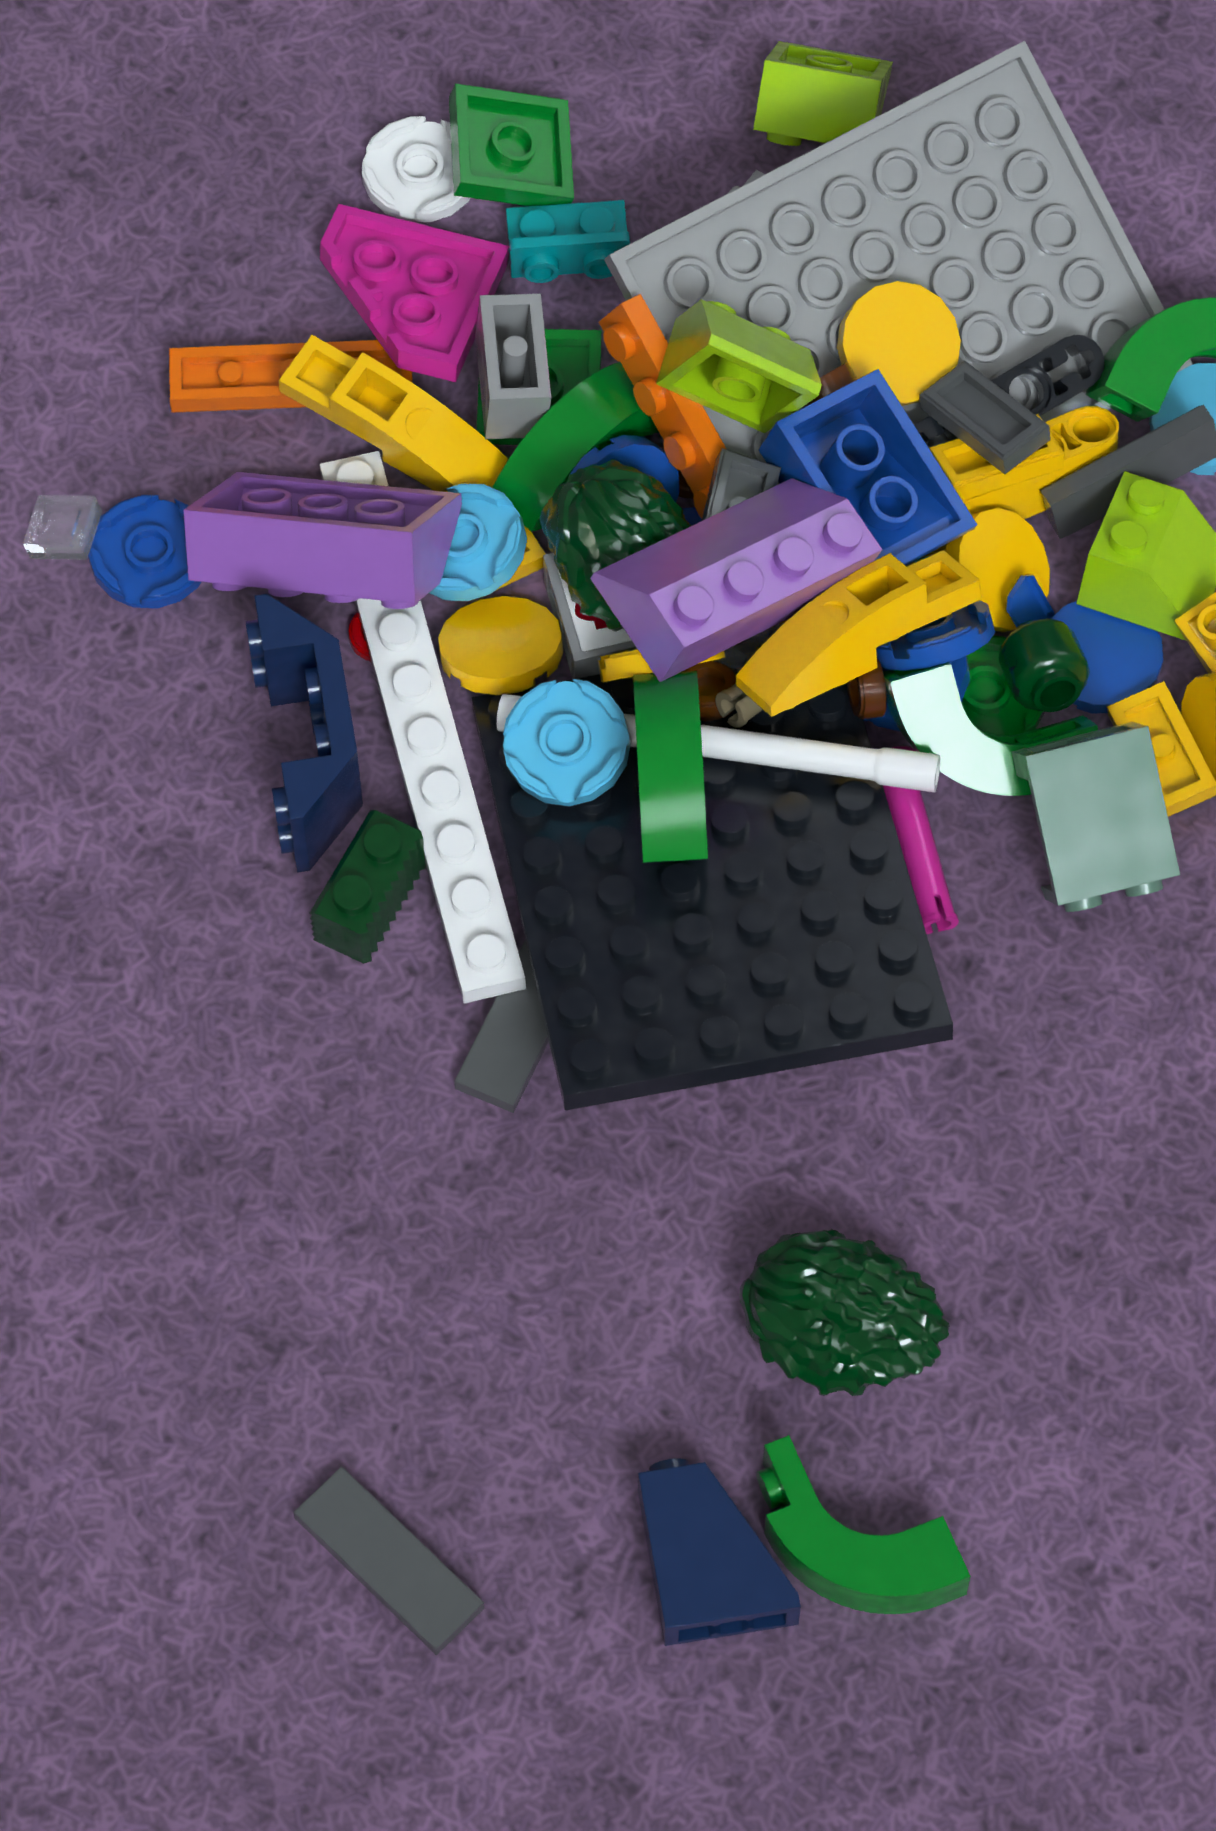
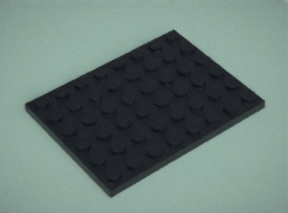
[472,646,953,1111]

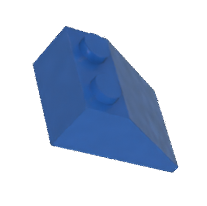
[758,369,978,566]

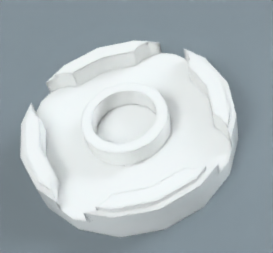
[362,116,470,222]

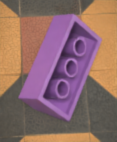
[184,472,462,609]
[590,478,883,682]

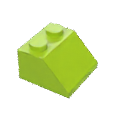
[753,41,893,146]
[656,299,822,434]
[1076,471,1216,641]

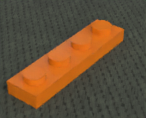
[598,294,727,519]
[169,340,413,413]

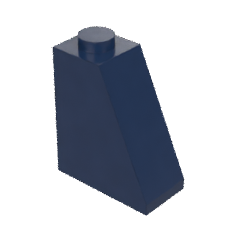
[638,1458,801,1646]

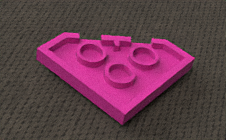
[320,204,509,382]

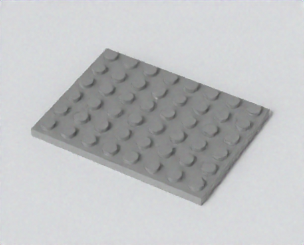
[604,41,1193,485]

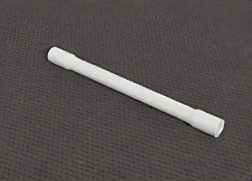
[497,694,941,793]

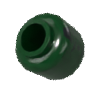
[998,618,1090,712]

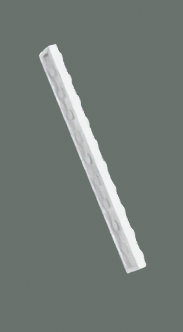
[320,451,526,1003]

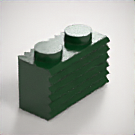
[309,810,426,964]

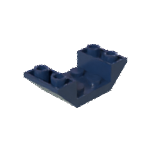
[245,594,363,873]

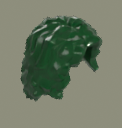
[540,459,692,632]
[739,1229,950,1396]

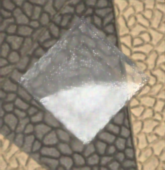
[23,495,102,560]

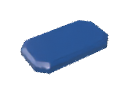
[1006,575,1055,628]

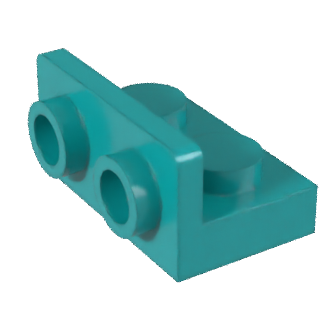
[506,200,630,283]

